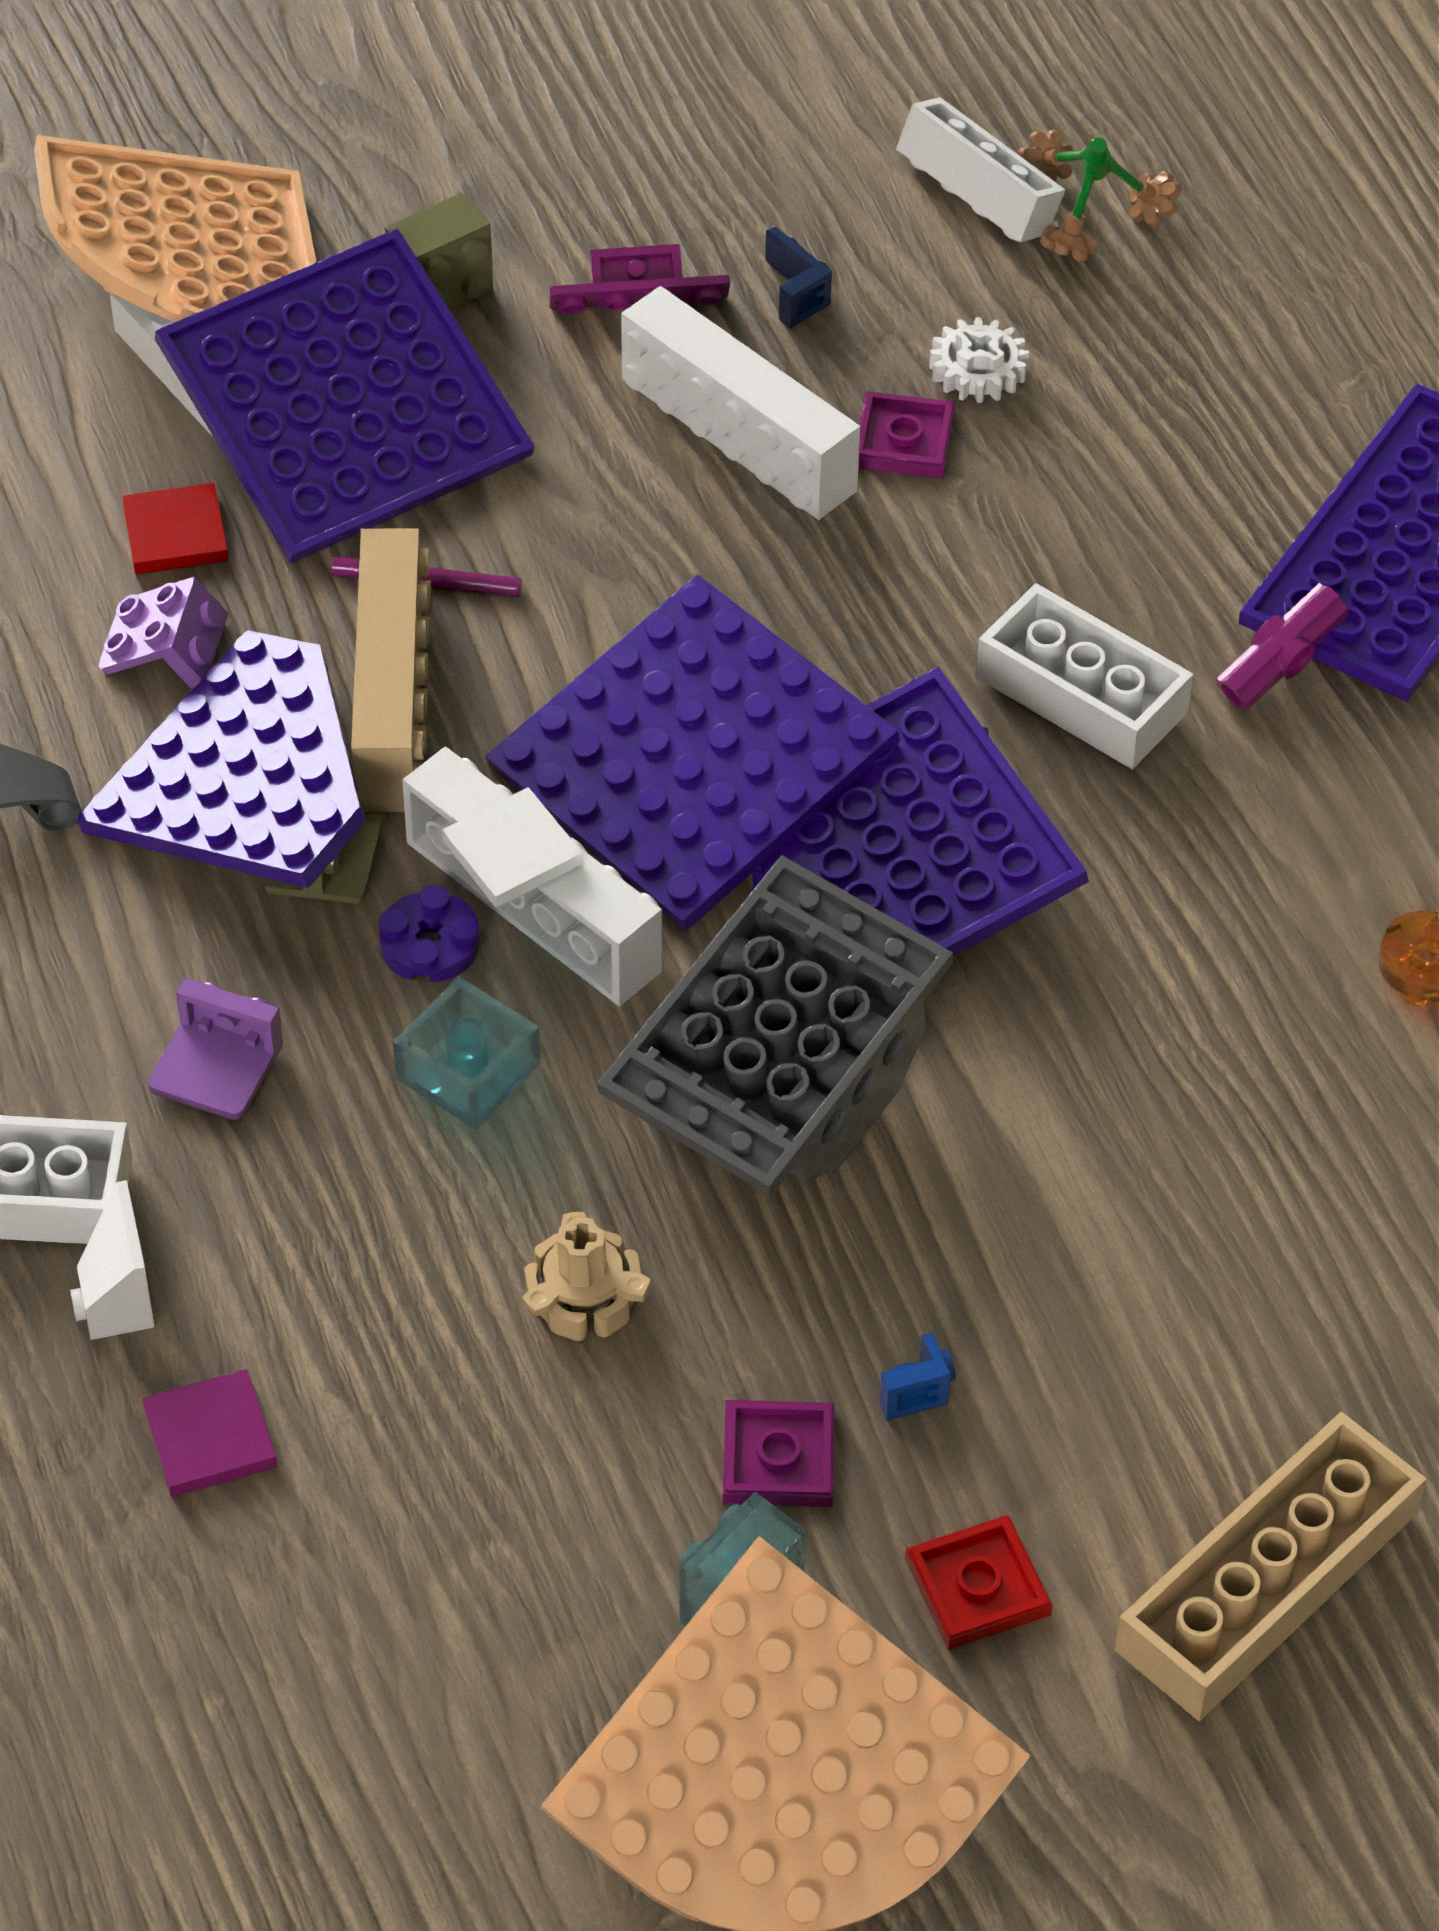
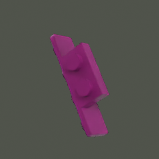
[549,244,730,314]

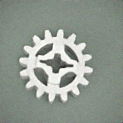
[929,317,1029,403]

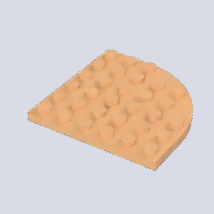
[34,135,317,322]
[539,1536,1031,1931]

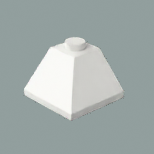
[70,1180,155,1340]

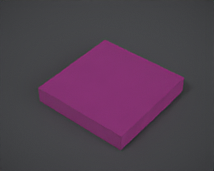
[858,391,956,479]
[142,1369,277,1497]
[723,1400,835,1507]

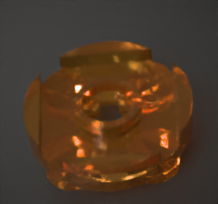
[1378,910,1439,1006]

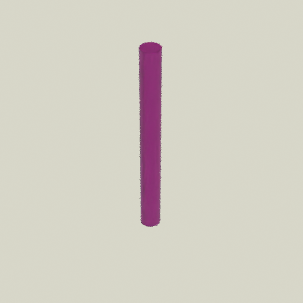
[332,556,522,597]

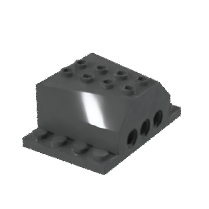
[597,855,954,1197]

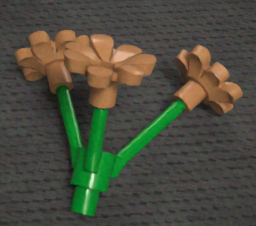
[1019,130,1181,262]

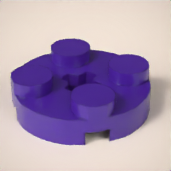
[379,885,479,982]

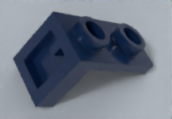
[765,226,832,329]

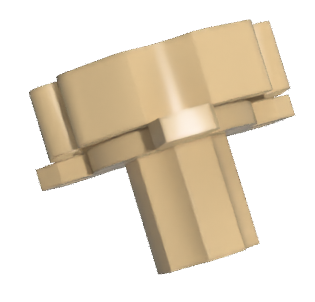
[522,1211,651,1341]

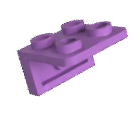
[99,577,228,688]
[148,978,283,1120]

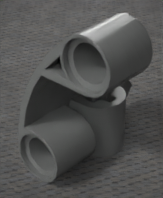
[0,744,81,831]

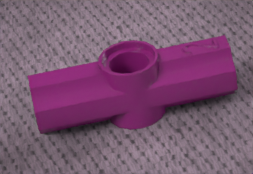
[1217,583,1349,711]

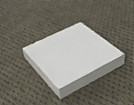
[442,787,583,908]

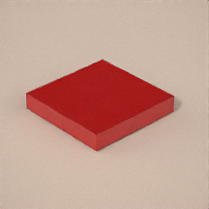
[122,482,229,575]
[905,1515,1053,1650]

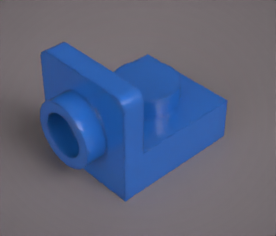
[879,1333,956,1421]

